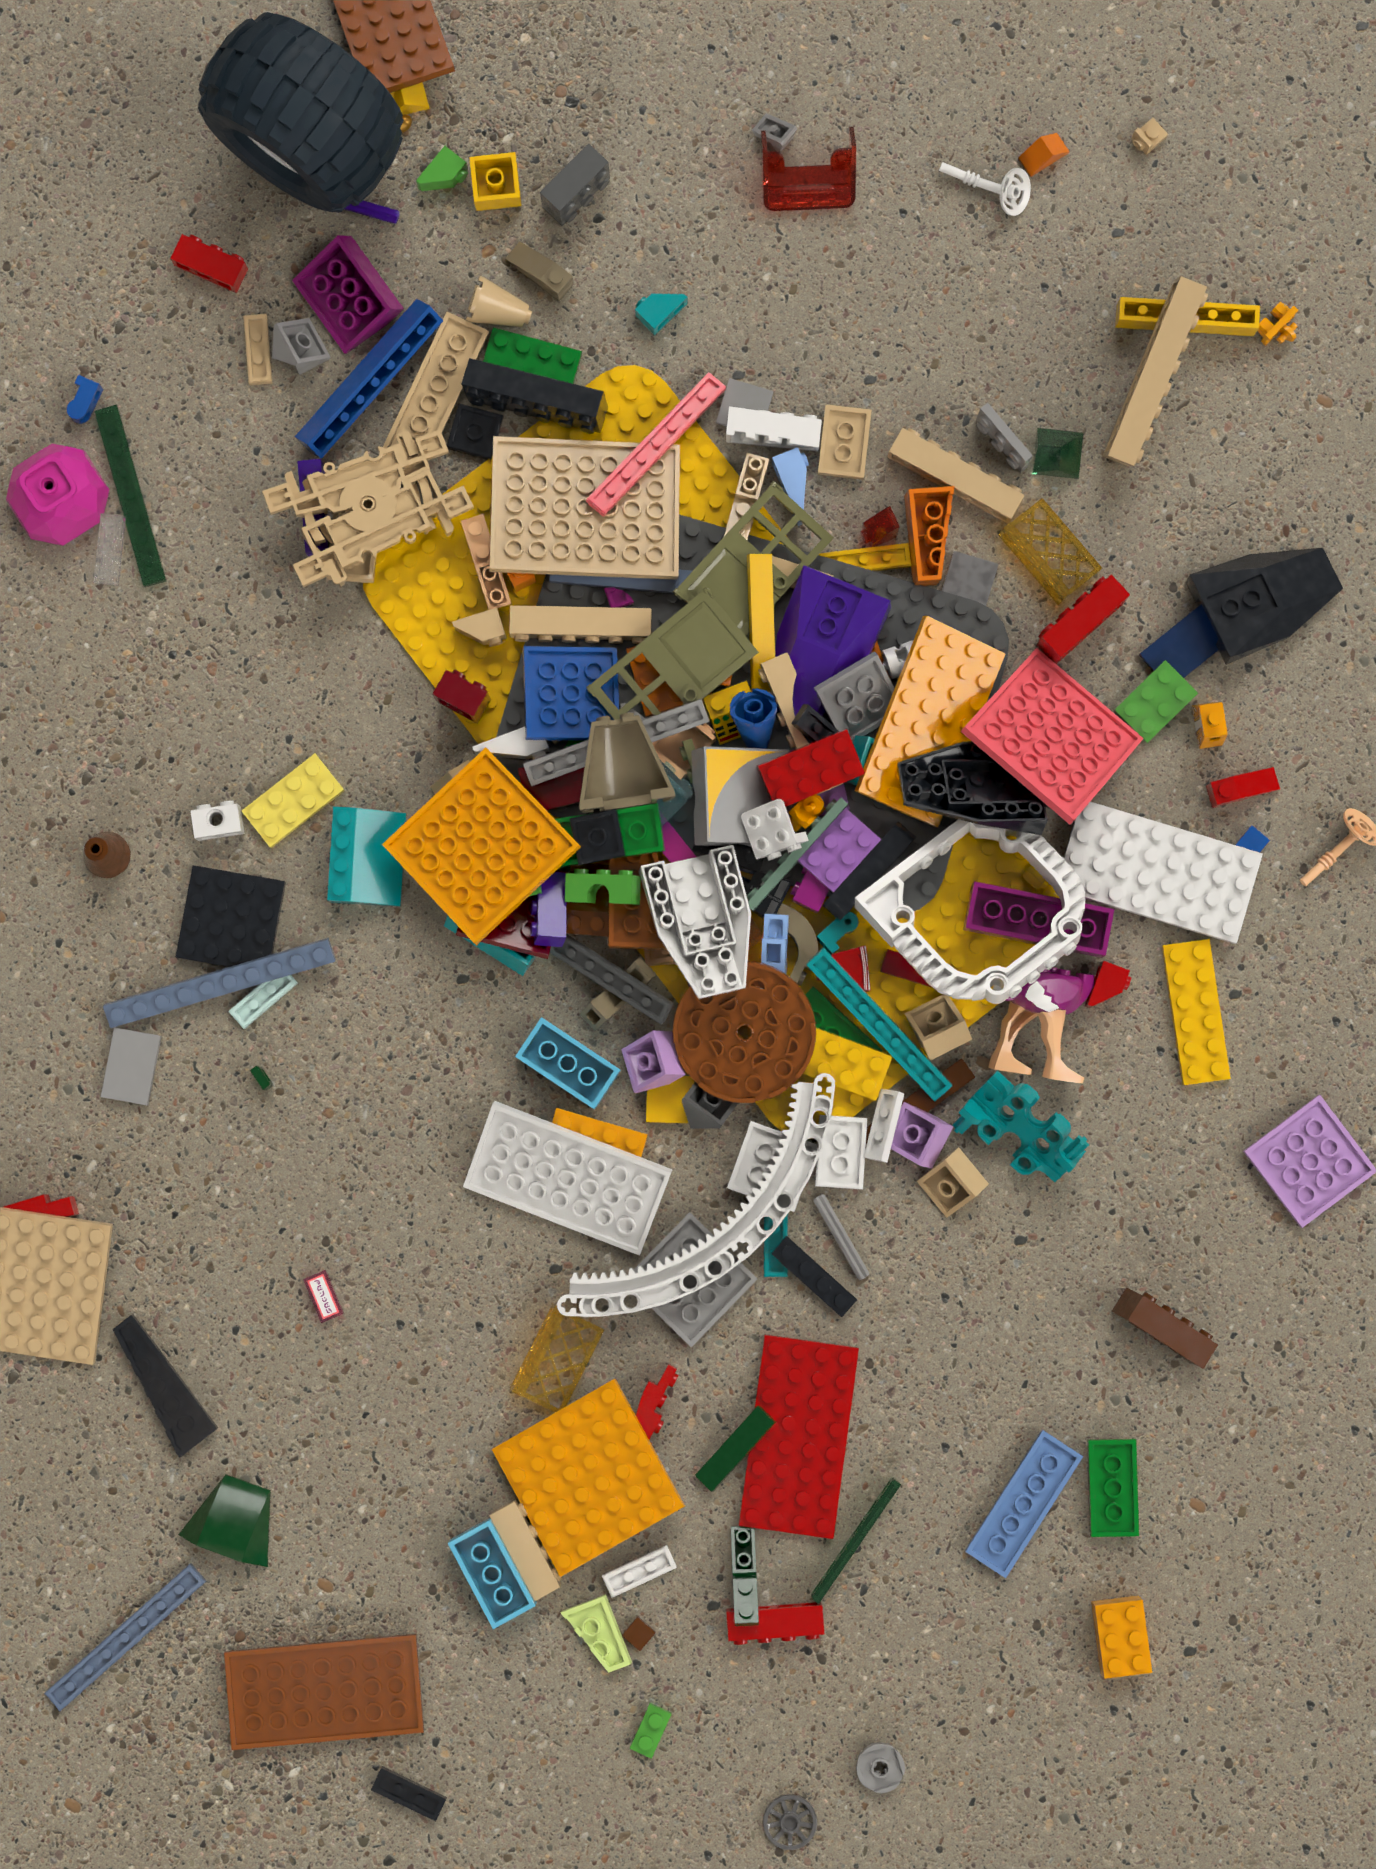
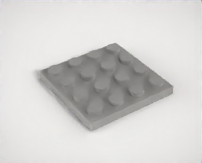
[634,1212,758,1347]

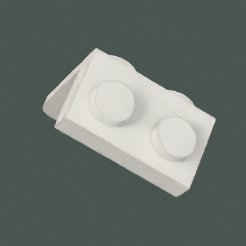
[741,799,809,861]

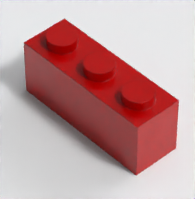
[170,234,248,293]

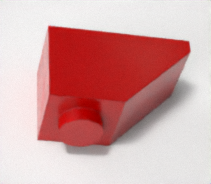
[1085,961,1132,1008]

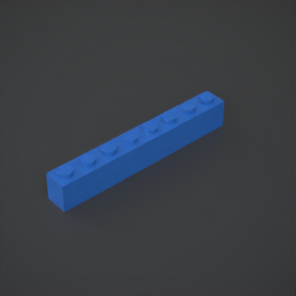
[295,299,443,459]

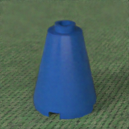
[730,688,777,749]

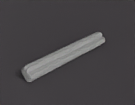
[813,1194,869,1280]

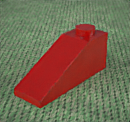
[1206,767,1280,808]

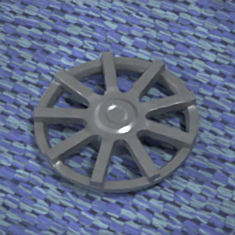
[763,1794,817,1850]

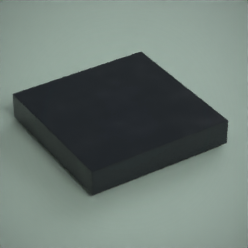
[447,403,504,460]
[570,809,626,865]

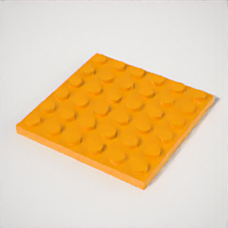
[382,747,581,945]
[492,1379,685,1577]

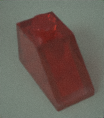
[860,506,900,547]

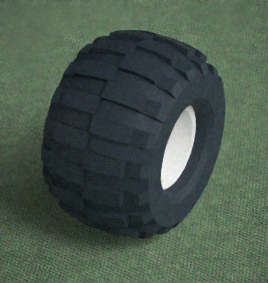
[198,12,404,213]

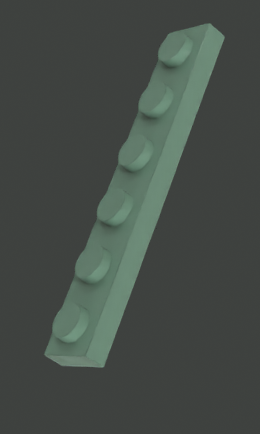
[747,798,848,911]

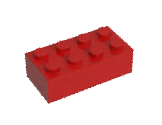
[1037,574,1130,664]
[757,729,865,807]

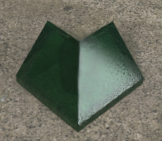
[1032,428,1083,479]

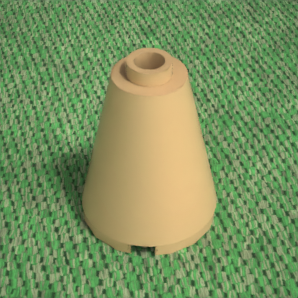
[466,276,532,327]

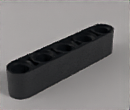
[822,821,916,921]

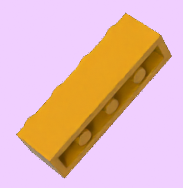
[552,1108,648,1157]

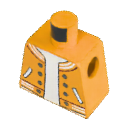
[1192,702,1227,749]

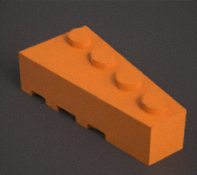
[904,486,955,586]

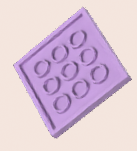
[1243,1095,1376,1228]

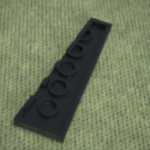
[113,1314,218,1458]

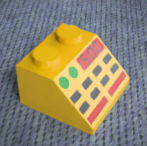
[703,680,751,745]

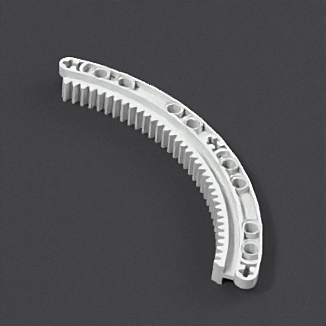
[557,1073,835,1317]

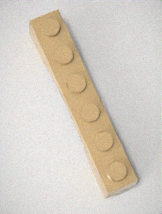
[758,652,843,795]

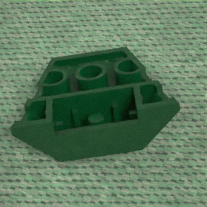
[178,1474,271,1567]

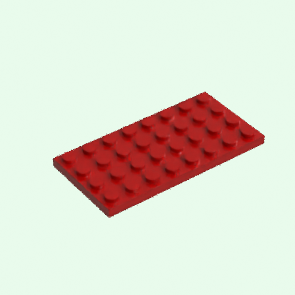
[739,1334,859,1539]

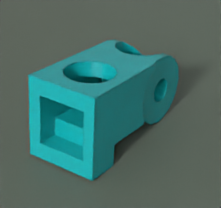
[816,912,858,954]

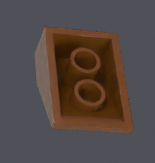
[566,863,609,937]

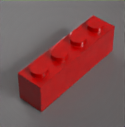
[726,1602,825,1645]

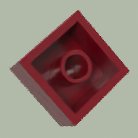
[432,670,491,724]

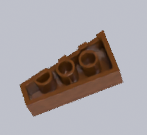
[1111,1288,1218,1369]

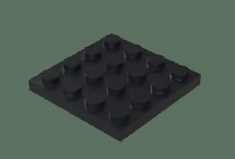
[175,865,286,967]

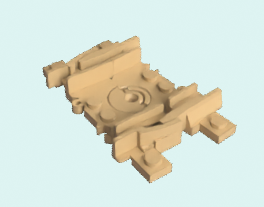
[262,430,474,588]

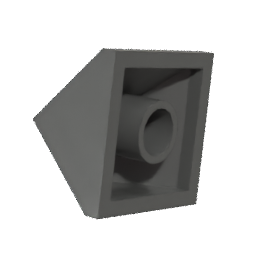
[681,1082,738,1129]

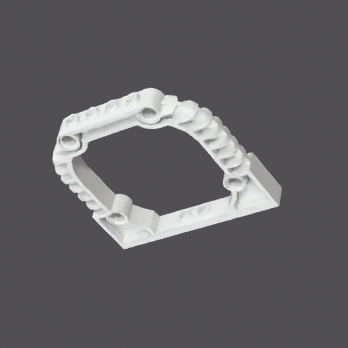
[855,819,1085,1004]

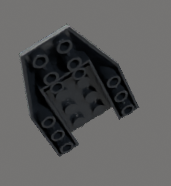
[1186,547,1343,665]
[897,741,1048,835]

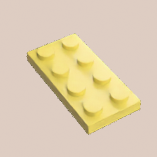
[242,753,345,848]

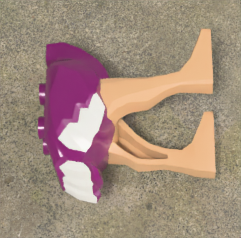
[988,967,1094,1083]

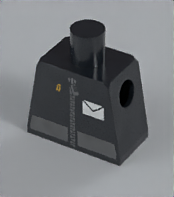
[741,871,792,919]

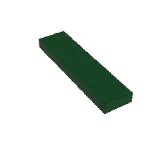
[695,1405,776,1492]

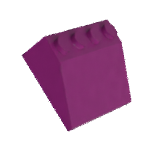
[292,235,404,354]

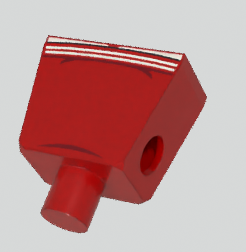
[816,946,871,992]

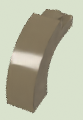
[777,903,818,986]
[580,957,656,1031]

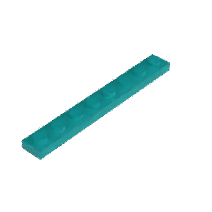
[806,947,952,1101]

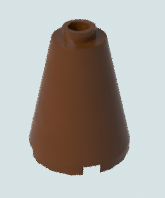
[83,832,131,878]

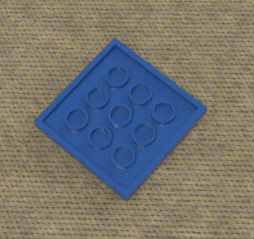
[522,646,619,741]

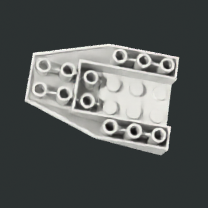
[639,845,751,999]

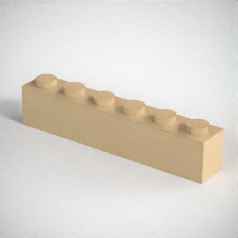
[888,428,1025,524]
[509,605,652,644]

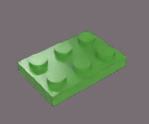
[1115,660,1198,743]

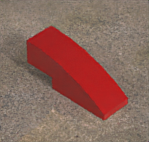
[4,1194,79,1217]

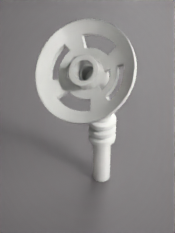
[939,162,1031,216]

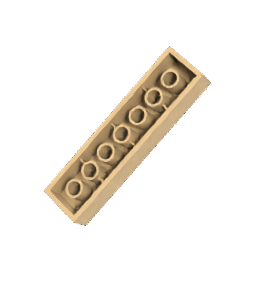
[1103,276,1208,467]

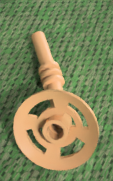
[1300,808,1376,886]

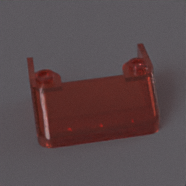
[761,127,856,211]

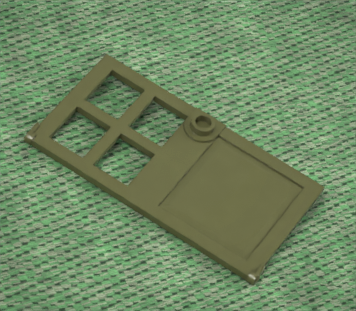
[673,481,834,636]
[586,587,759,720]

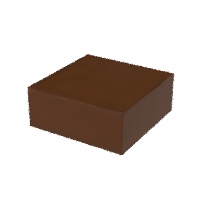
[622,1616,656,1651]

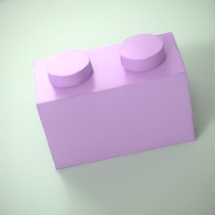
[621,1030,685,1093]
[891,1102,953,1168]

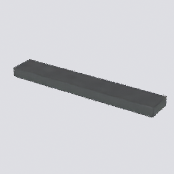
[550,934,674,1024]

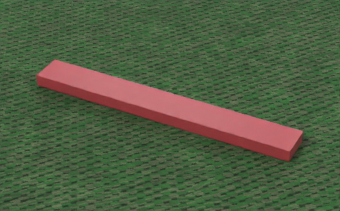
[586,372,726,517]

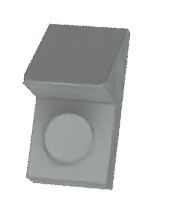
[752,113,797,154]

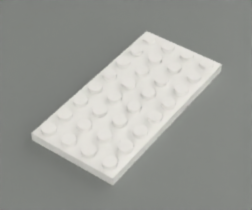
[1064,802,1263,944]
[463,1101,673,1256]

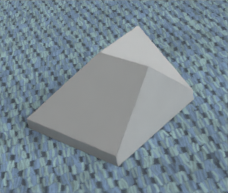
[272,318,331,375]

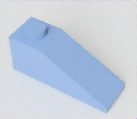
[772,447,809,526]

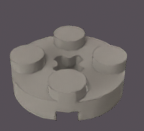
[856,1742,905,1793]

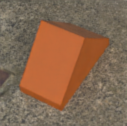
[1018,133,1070,177]

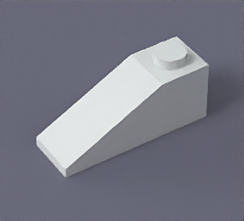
[473,727,550,760]

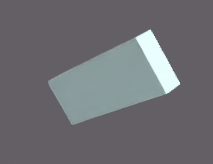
[228,975,298,1029]

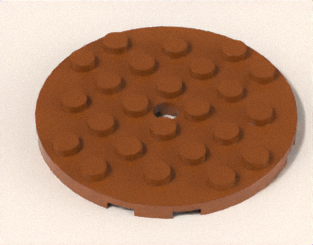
[673,961,816,1103]

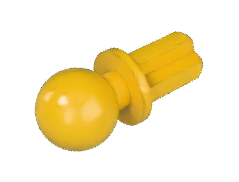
[1022,867,1059,898]

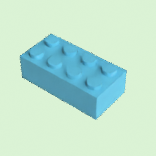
[515,1017,621,1110]
[448,1518,537,1629]

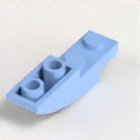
[761,913,789,974]

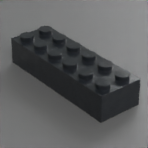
[461,358,608,434]

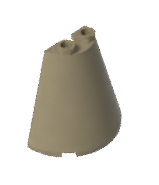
[579,713,675,813]

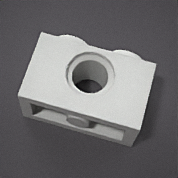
[191,801,245,841]

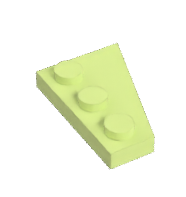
[561,1594,632,1673]

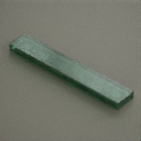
[811,1477,901,1604]

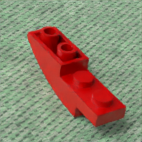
[636,1363,679,1444]

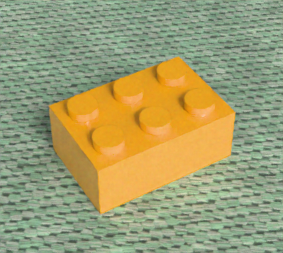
[1091,1596,1152,1679]

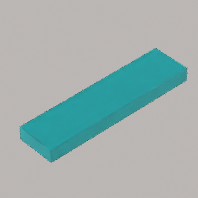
[764,1214,788,1277]

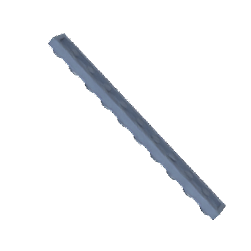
[103,938,336,1028]

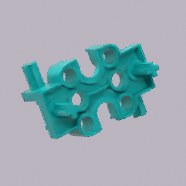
[952,1070,1089,1183]

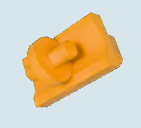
[1258,302,1299,346]
[788,794,825,832]

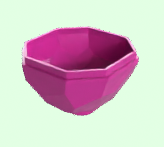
[6,444,110,546]

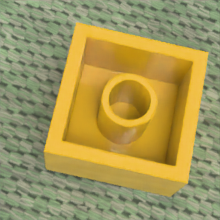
[469,152,522,211]

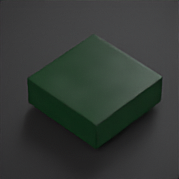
[250,1066,273,1091]

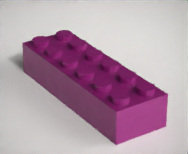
[963,881,1115,958]

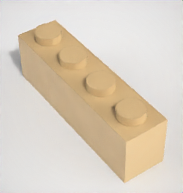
[489,1499,563,1601]

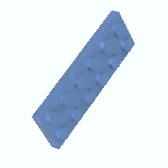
[965,1430,1083,1578]

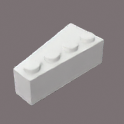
[726,406,822,451]

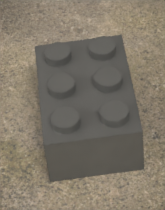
[540,143,610,226]

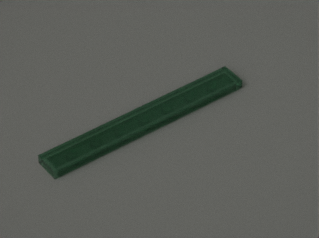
[94,404,167,588]

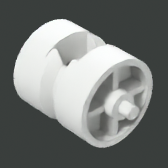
[882,640,913,680]

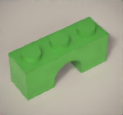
[565,869,641,905]

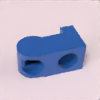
[67,375,104,424]

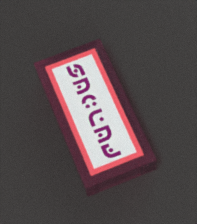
[303,1270,344,1323]

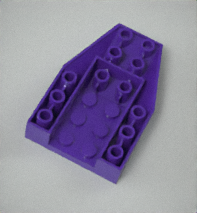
[775,565,891,716]

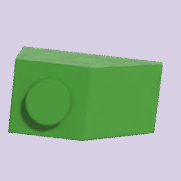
[416,146,468,191]

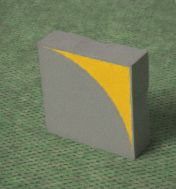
[691,747,791,847]

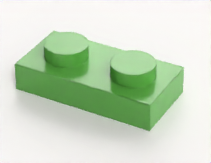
[630,1703,672,1759]

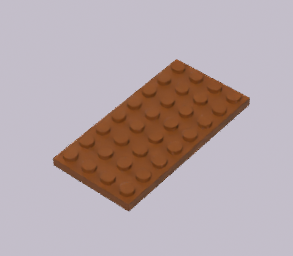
[224,1634,424,1750]

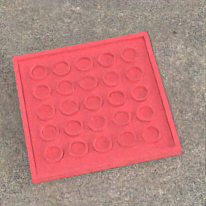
[961,648,1144,825]

